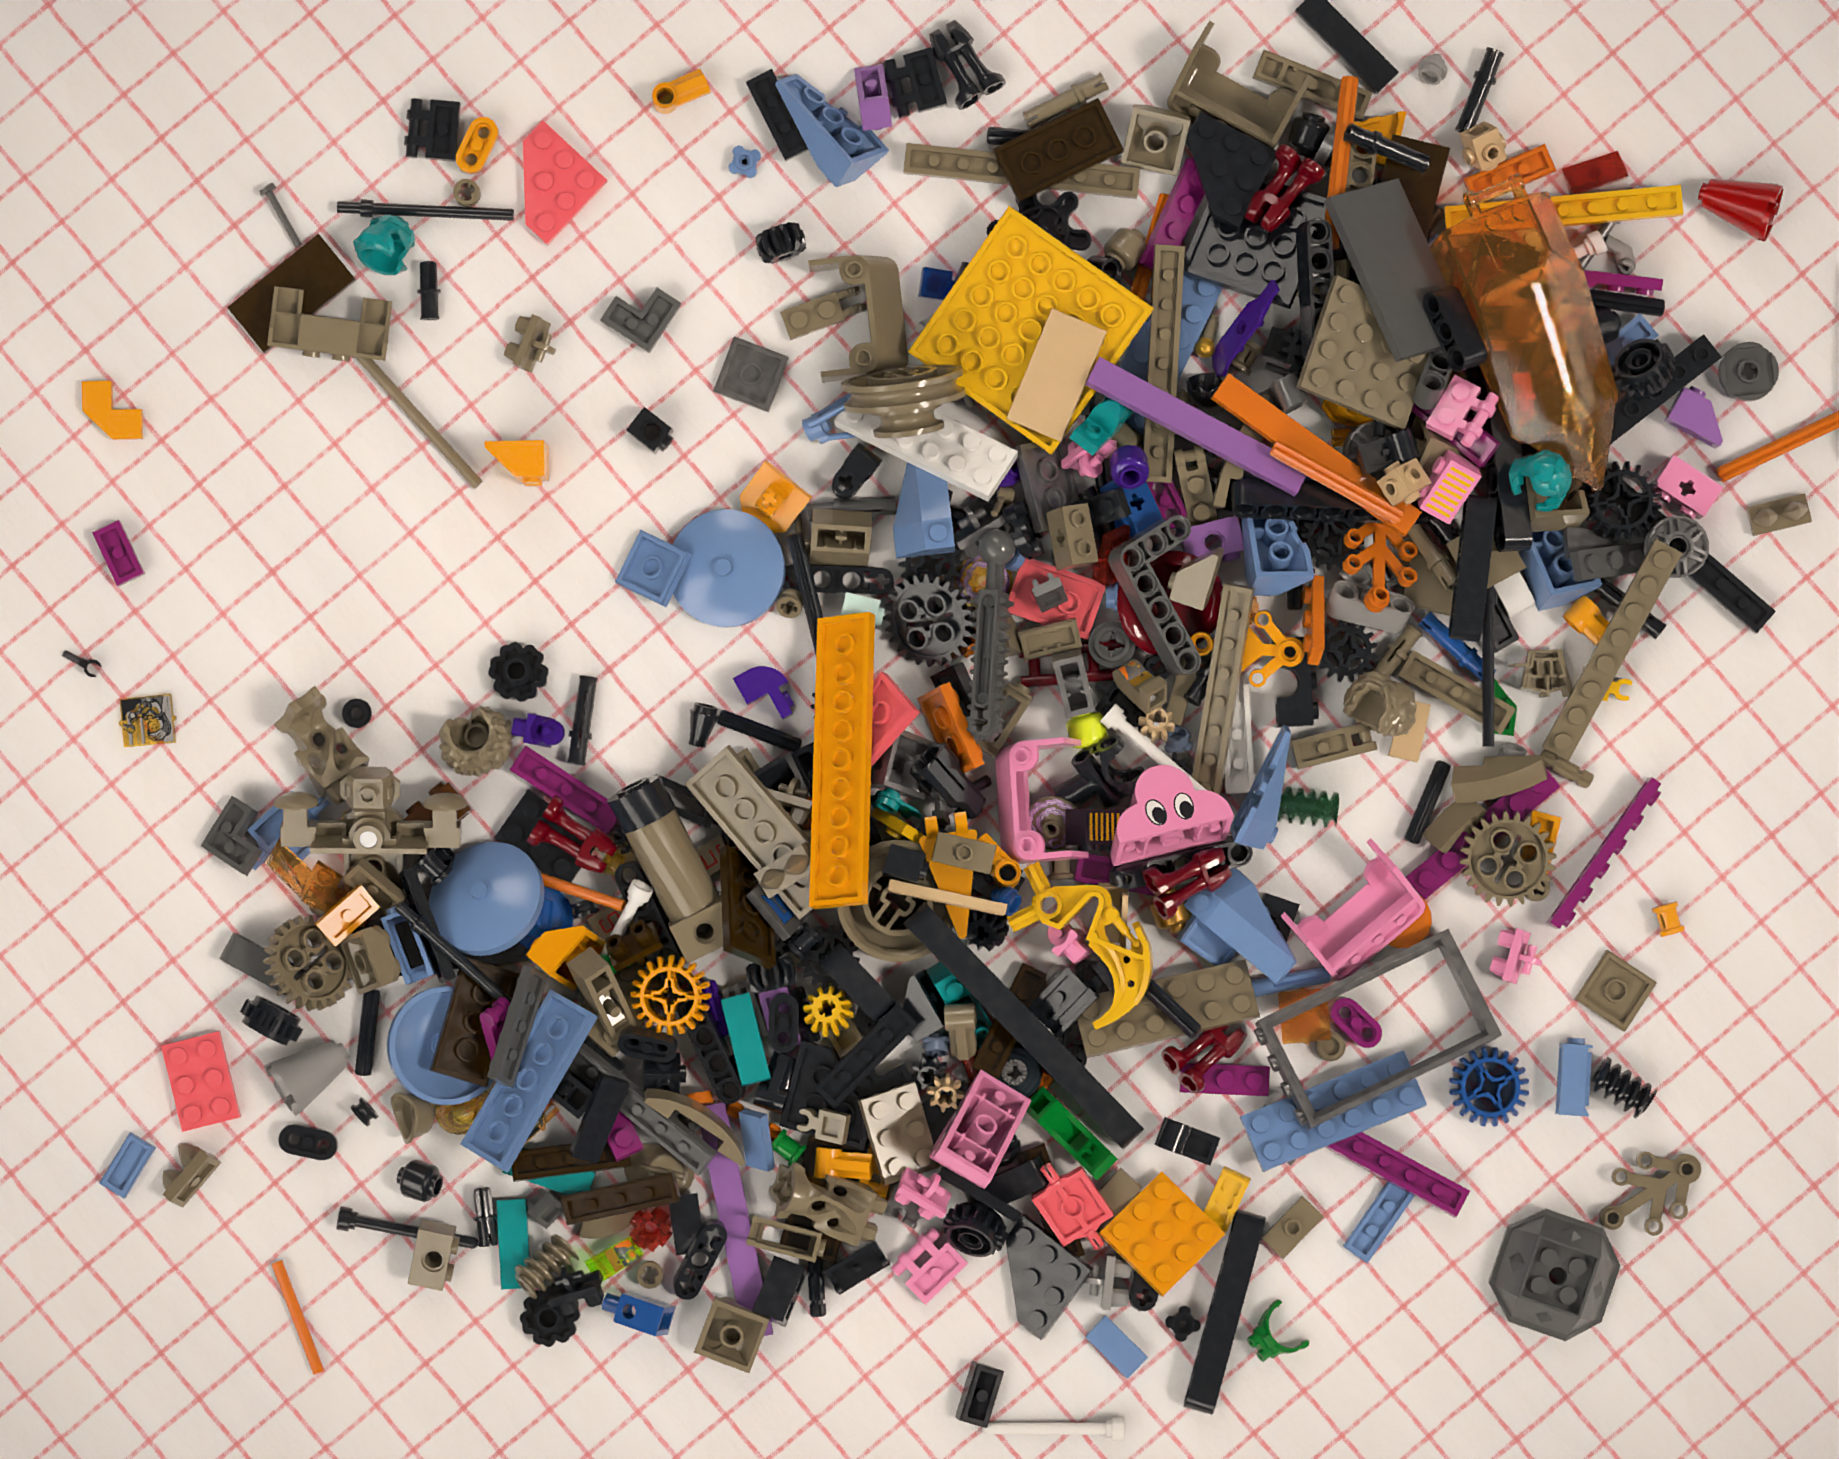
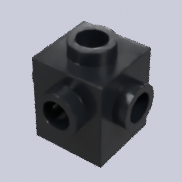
[643,1053,687,1094]

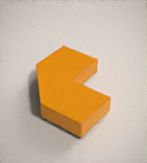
[82,381,143,440]

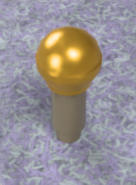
[1195,314,1219,358]

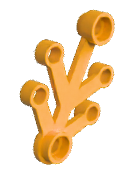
[1191,610,1305,687]

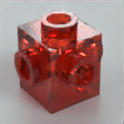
[629,1206,673,1252]

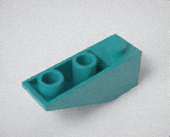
[926,962,992,1050]

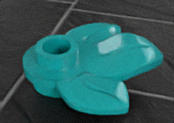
[870,788,922,819]

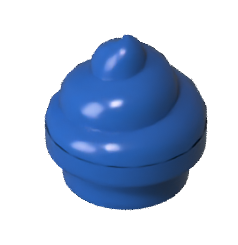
[991,887,1022,916]

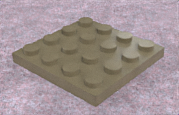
[1296,275,1430,431]

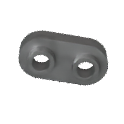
[1313,127,1335,181]

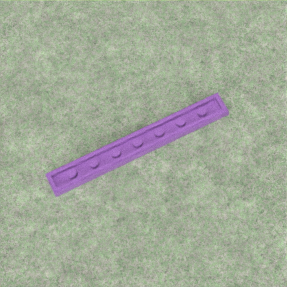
[1085,357,1306,497]
[700,1102,774,1336]

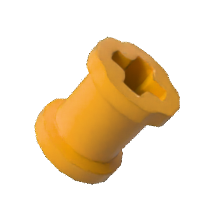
[1652,901,1685,937]

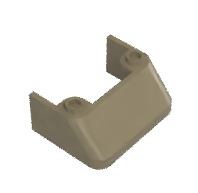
[1167,21,1313,149]
[808,255,908,383]

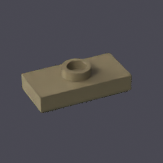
[1018,617,1082,661]
[931,832,997,875]
[1261,1196,1324,1259]

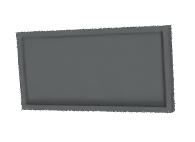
[1324,178,1447,362]

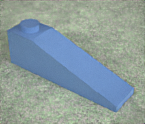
[775,74,889,187]
[893,462,955,559]
[1241,477,1314,596]
[1519,530,1602,611]
[1230,724,1291,850]
[1184,868,1297,985]

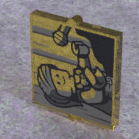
[119,694,177,748]

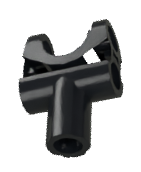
[1054,734,1145,808]

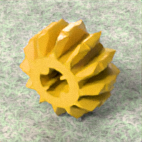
[803,986,854,1037]

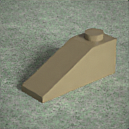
[567,947,637,1041]

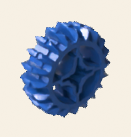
[1449,1047,1529,1127]

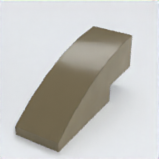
[1451,755,1547,804]

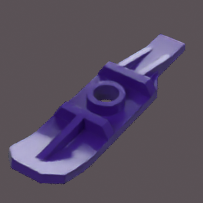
[1212,279,1280,377]

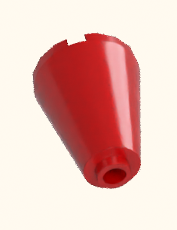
[1698,179,1784,242]

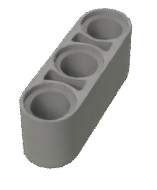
[1324,580,1415,633]

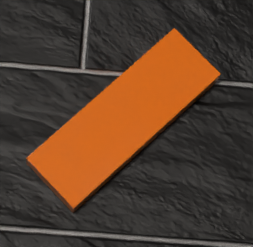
[1463,144,1557,204]

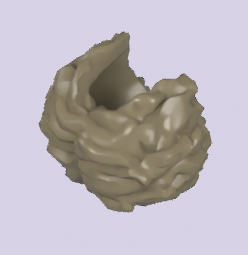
[1343,670,1417,737]
[438,705,514,777]

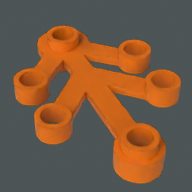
[1342,523,1418,613]

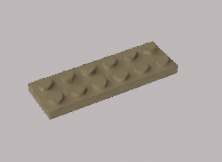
[685,745,813,920]
[1077,959,1260,1059]

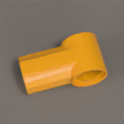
[652,69,711,114]
[1562,595,1609,646]
[977,833,1021,888]
[814,1147,874,1180]

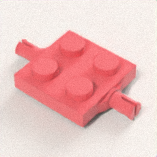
[1031,1163,1114,1250]

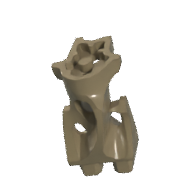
[274,686,370,805]
[768,1162,888,1246]

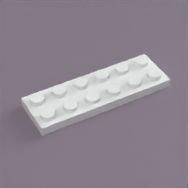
[834,397,1018,502]

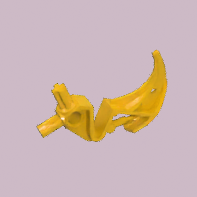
[1007,861,1153,1030]

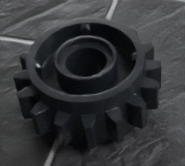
[1611,339,1676,397]
[239,995,303,1046]
[942,1202,1008,1257]

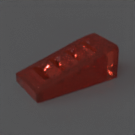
[1092,524,1130,587]

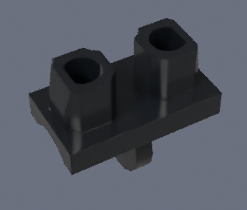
[547,1265,604,1316]

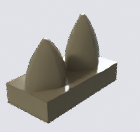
[1746,493,1812,536]
[753,842,811,899]
[162,1144,222,1207]

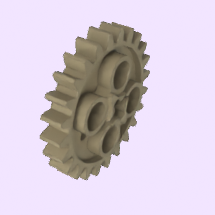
[1459,810,1557,907]
[263,915,353,1011]

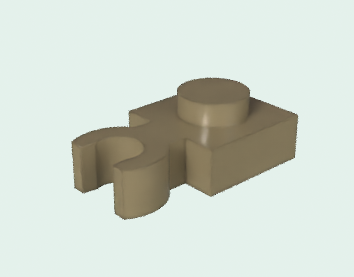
[797,1108,851,1145]

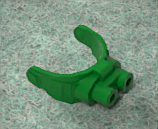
[1247,1299,1310,1362]

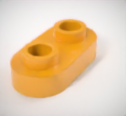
[456,117,499,174]

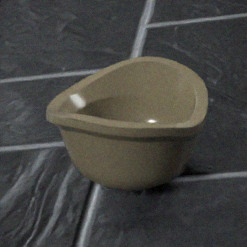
[391,1092,434,1144]

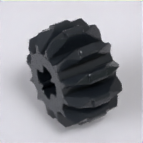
[756,222,806,264]
[965,909,1010,952]
[746,956,796,993]

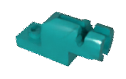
[1069,396,1135,456]

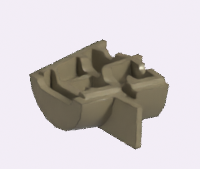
[1508,649,1573,698]

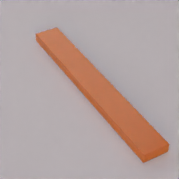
[1211,373,1422,537]

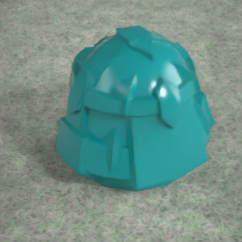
[353,214,415,275]
[1509,449,1572,512]

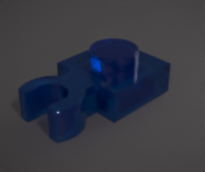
[918,267,955,301]

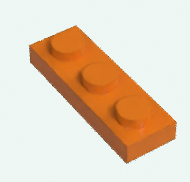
[1302,575,1325,665]

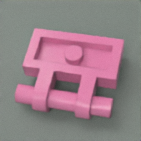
[1426,375,1499,448]
[891,1227,968,1305]

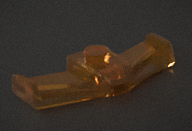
[264,837,372,927]

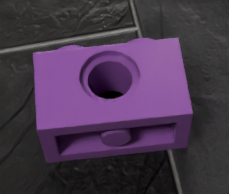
[1181,516,1244,562]

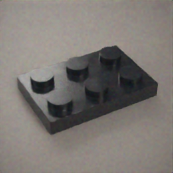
[494,789,596,883]

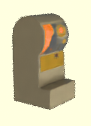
[1113,659,1167,715]

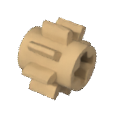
[1138,706,1175,743]
[927,1073,964,1112]

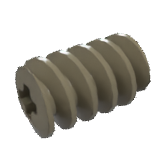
[515,1234,579,1299]

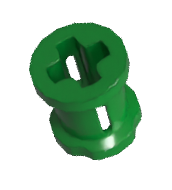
[772,1129,807,1167]

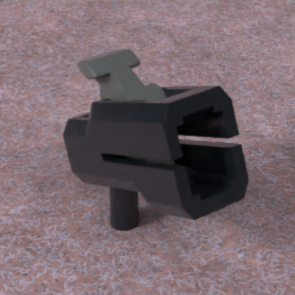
[910,743,992,825]

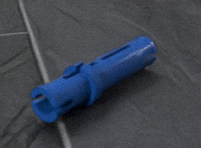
[1418,611,1497,682]

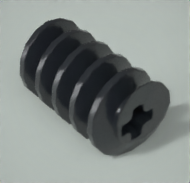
[1590,1057,1657,1119]

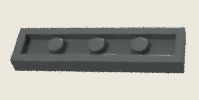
[487,964,549,1088]

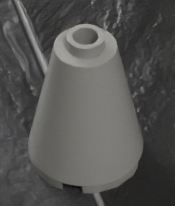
[264,1040,350,1116]

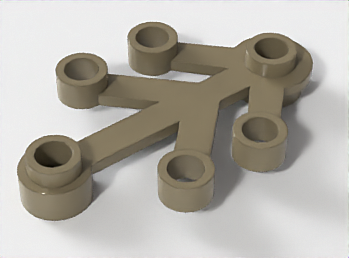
[1599,1151,1701,1236]

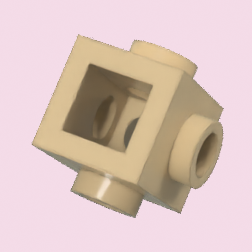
[1459,121,1507,171]
[1377,458,1432,507]

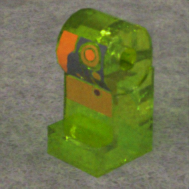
[584,1234,645,1282]

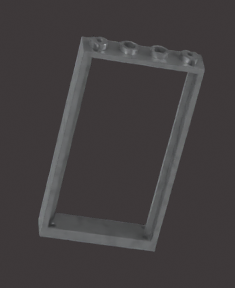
[1254,929,1502,1130]

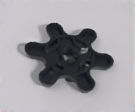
[986,192,1092,251]

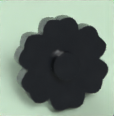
[488,642,549,702]
[520,1286,581,1347]

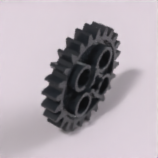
[883,571,977,667]

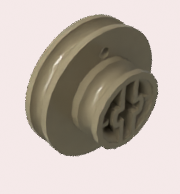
[841,364,966,438]
[837,840,954,962]

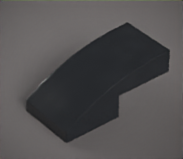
[669,1193,702,1256]

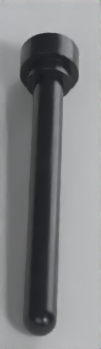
[336,1206,479,1249]

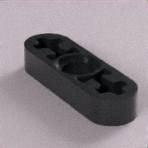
[673,1219,727,1300]

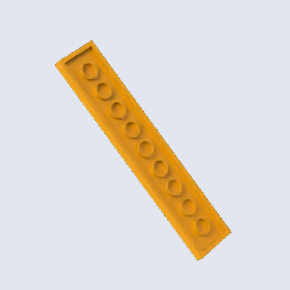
[809,612,875,909]

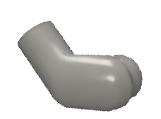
[1604,235,1636,275]

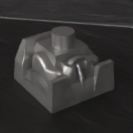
[871,730,936,801]

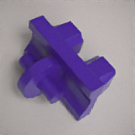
[511,713,565,748]

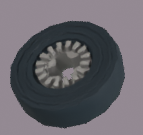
[998,1047,1042,1098]

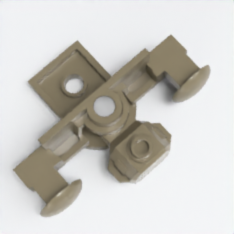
[274,766,468,896]

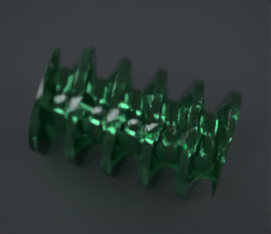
[1277,786,1339,828]

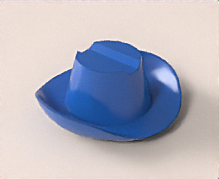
[519,886,574,949]

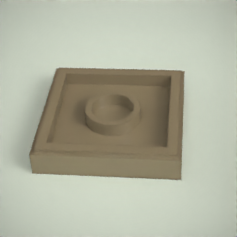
[1574,950,1657,1032]

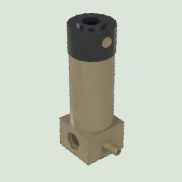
[607,774,723,964]

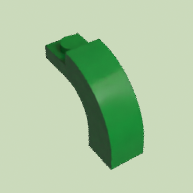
[1026,1086,1118,1180]

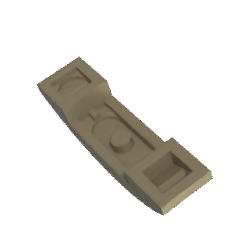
[644,1089,745,1167]

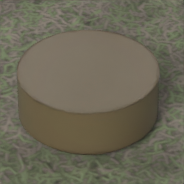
[1315,1031,1346,1061]

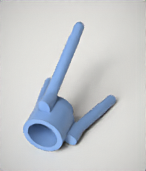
[802,394,856,444]

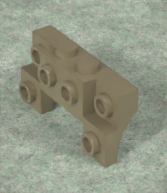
[267,286,392,362]

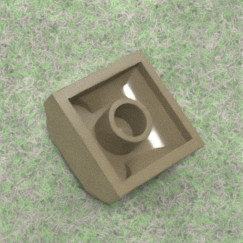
[1120,105,1191,177]
[340,925,401,995]
[694,1296,770,1373]

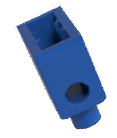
[602,1292,676,1336]

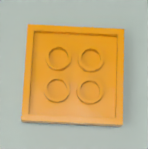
[1099,1171,1225,1297]

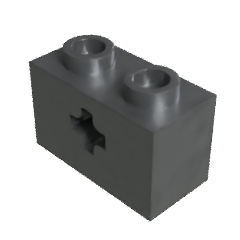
[1052,648,1095,718]

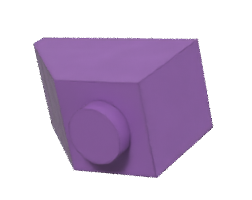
[854,64,892,131]
[1664,386,1723,449]

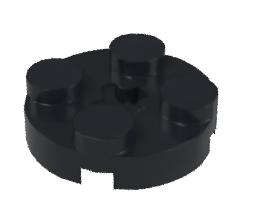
[1004,499,1044,560]

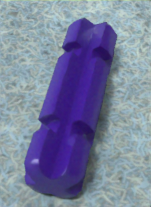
[702,980,729,1037]

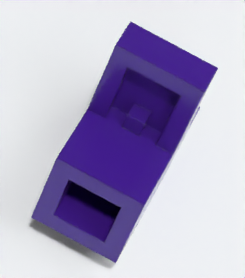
[733,666,795,720]

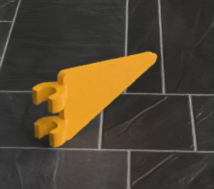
[919,811,977,939]

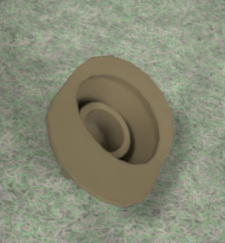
[624,1144,694,1194]

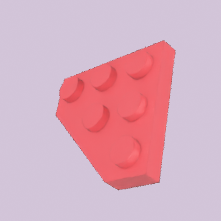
[523,120,608,245]

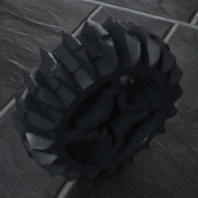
[1584,461,1662,541]

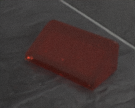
[1561,151,1629,195]

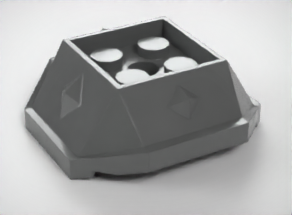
[1488,1209,1621,1341]

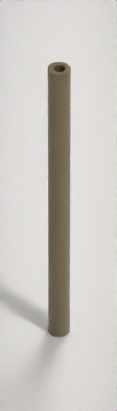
[356,357,483,489]

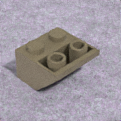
[809,508,872,567]

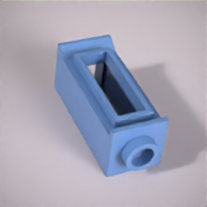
[381,906,436,985]
[1555,1037,1593,1117]

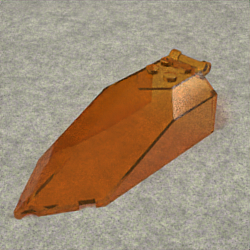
[1430,173,1618,492]

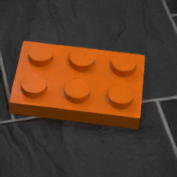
[917,682,985,774]

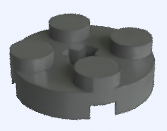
[1718,342,1779,402]

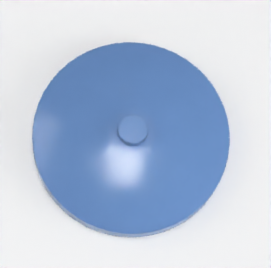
[673,509,786,628]
[429,842,544,956]
[387,986,494,1105]

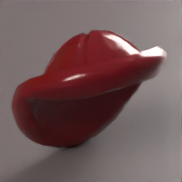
[1117,550,1223,655]

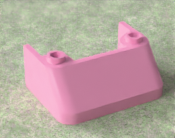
[995,737,1089,864]
[1281,838,1425,981]

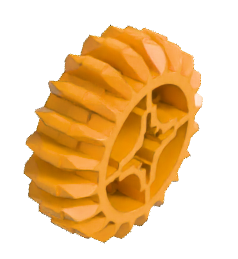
[631,955,712,1035]

